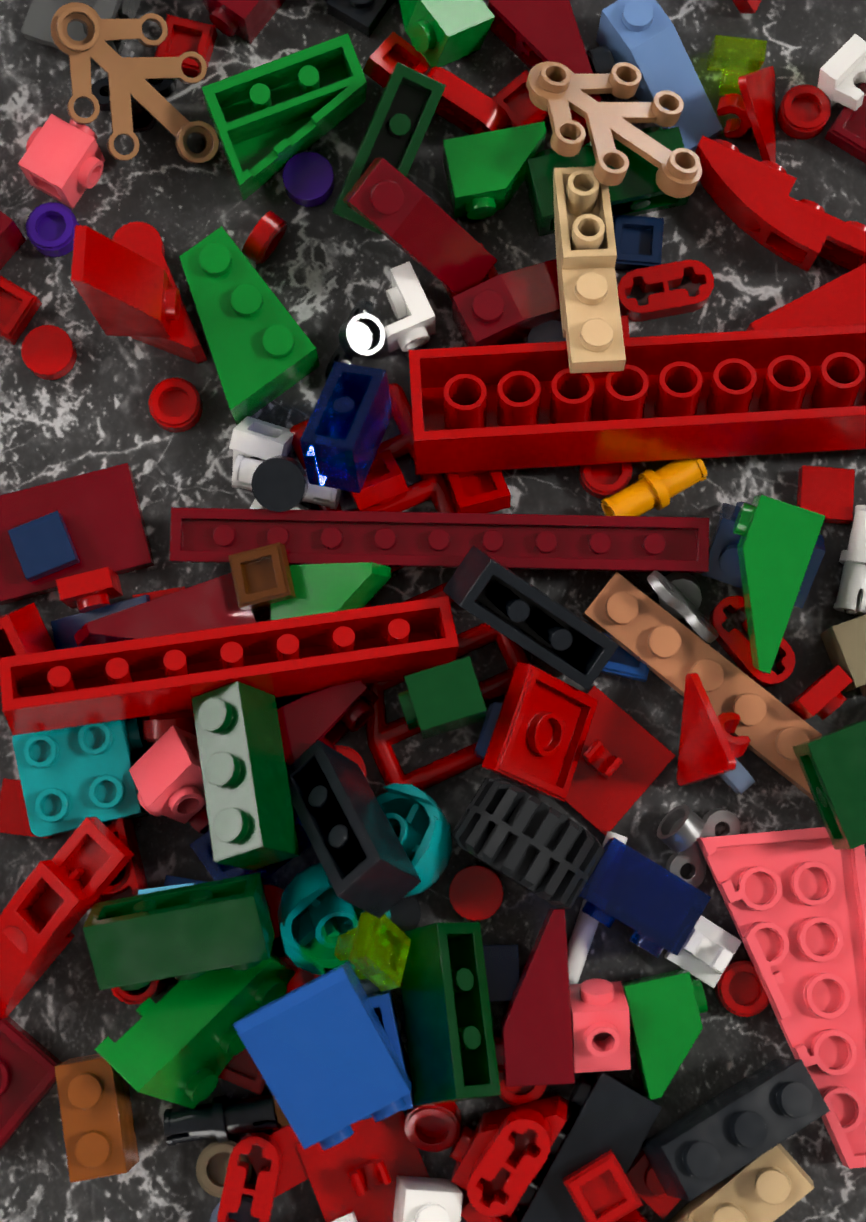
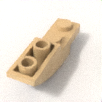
[553,166,626,374]
[668,1144,814,1222]

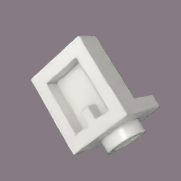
[384,261,435,352]

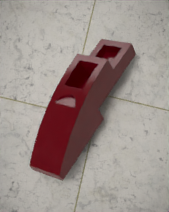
[188,680,379,837]

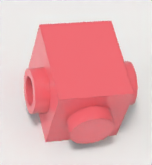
[18,113,105,209]
[129,725,206,824]
[569,978,631,1073]

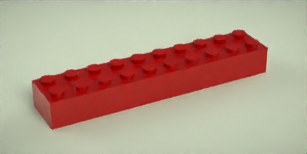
[409,324,866,475]

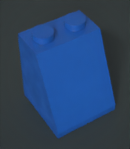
[233,961,412,1150]

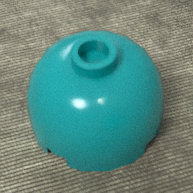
[377,783,452,898]
[278,863,391,975]

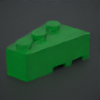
[201,33,367,201]
[179,226,320,425]
[94,951,296,1109]

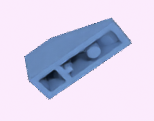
[596,0,723,151]

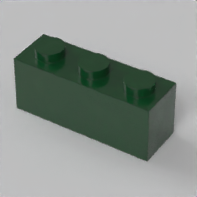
[331,62,446,235]
[525,126,689,237]
[191,681,300,871]
[83,872,275,991]
[396,922,501,1106]

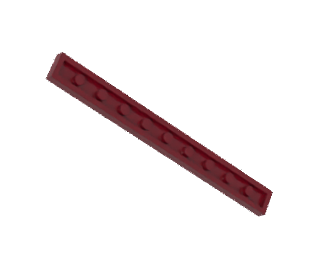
[169,507,709,573]

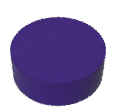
[283,152,335,207]
[26,202,79,257]

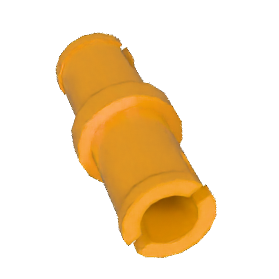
[601,458,708,516]

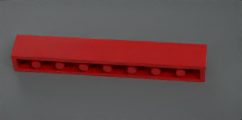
[0,596,459,735]

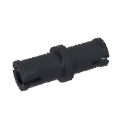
[163,1093,281,1146]

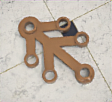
[50,2,219,164]
[527,62,702,198]

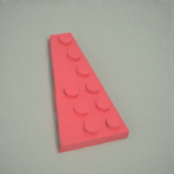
[697,827,866,1169]

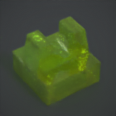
[706,35,767,96]
[333,912,411,991]

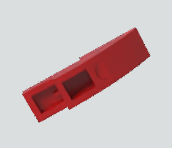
[695,135,866,272]
[0,817,134,1019]

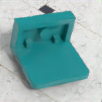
[12,717,152,837]

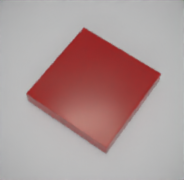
[481,662,598,802]

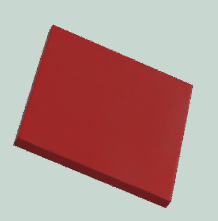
[565,685,675,836]
[296,1111,430,1222]

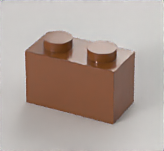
[54,1054,139,1183]

